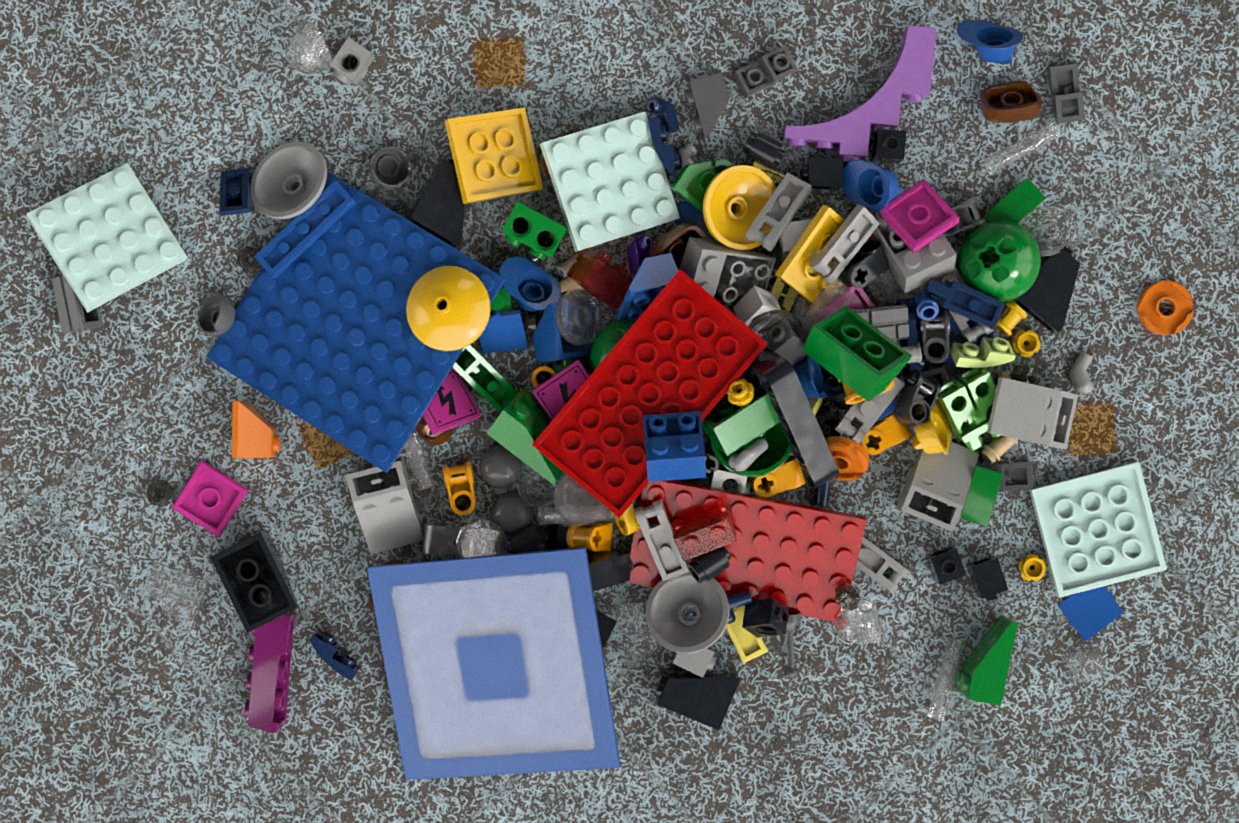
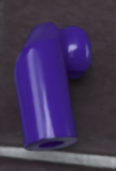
[627,235,654,275]

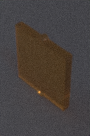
[473,39,527,88]
[1069,403,1117,457]
[298,424,355,470]

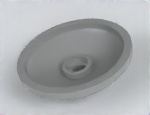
[250,141,327,219]
[645,572,730,654]

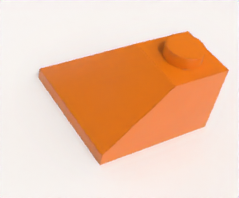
[232,401,281,458]

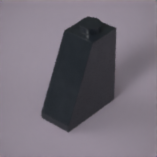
[406,158,465,247]
[1012,246,1080,334]
[587,548,632,591]
[654,673,741,730]

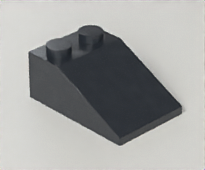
[210,531,299,633]

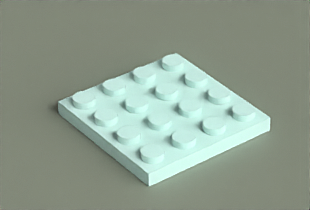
[540,111,680,252]
[27,163,187,313]
[1029,462,1167,598]

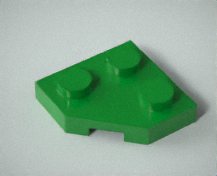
[670,159,734,214]

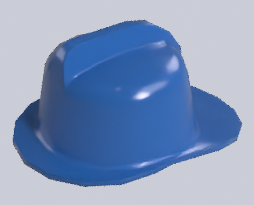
[956,20,1023,64]
[842,160,903,211]
[499,256,561,311]
[792,355,830,398]

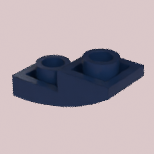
[648,117,680,176]
[309,631,360,681]

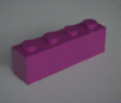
[244,613,295,733]

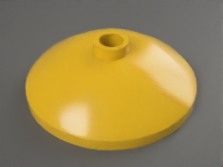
[703,165,776,250]
[406,266,491,351]

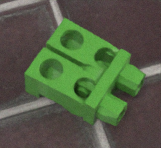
[937,367,1000,451]

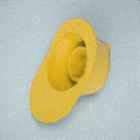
[913,401,952,455]

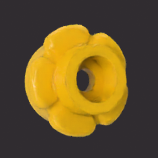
[1013,330,1040,357]
[727,379,754,406]
[1018,554,1046,581]

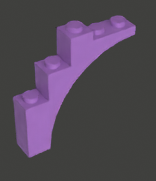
[782,25,937,163]

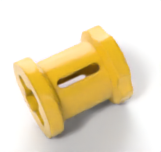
[995,301,1028,337]

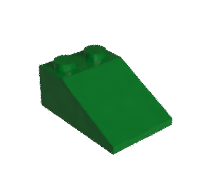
[487,388,564,485]
[954,615,1018,706]

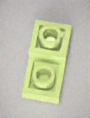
[950,337,1016,368]

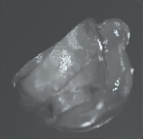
[285,19,333,74]
[835,598,887,643]

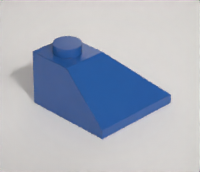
[533,300,597,363]

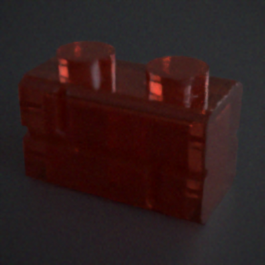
[567,249,632,309]
[673,507,737,561]

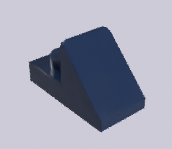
[220,168,255,216]

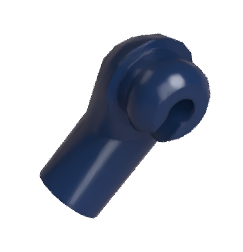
[646,97,680,133]
[804,477,831,507]
[727,589,753,624]

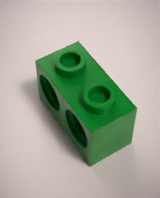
[501,201,567,261]

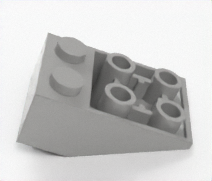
[869,210,957,293]
[680,237,776,307]
[987,377,1078,450]
[896,442,979,532]
[346,460,424,554]

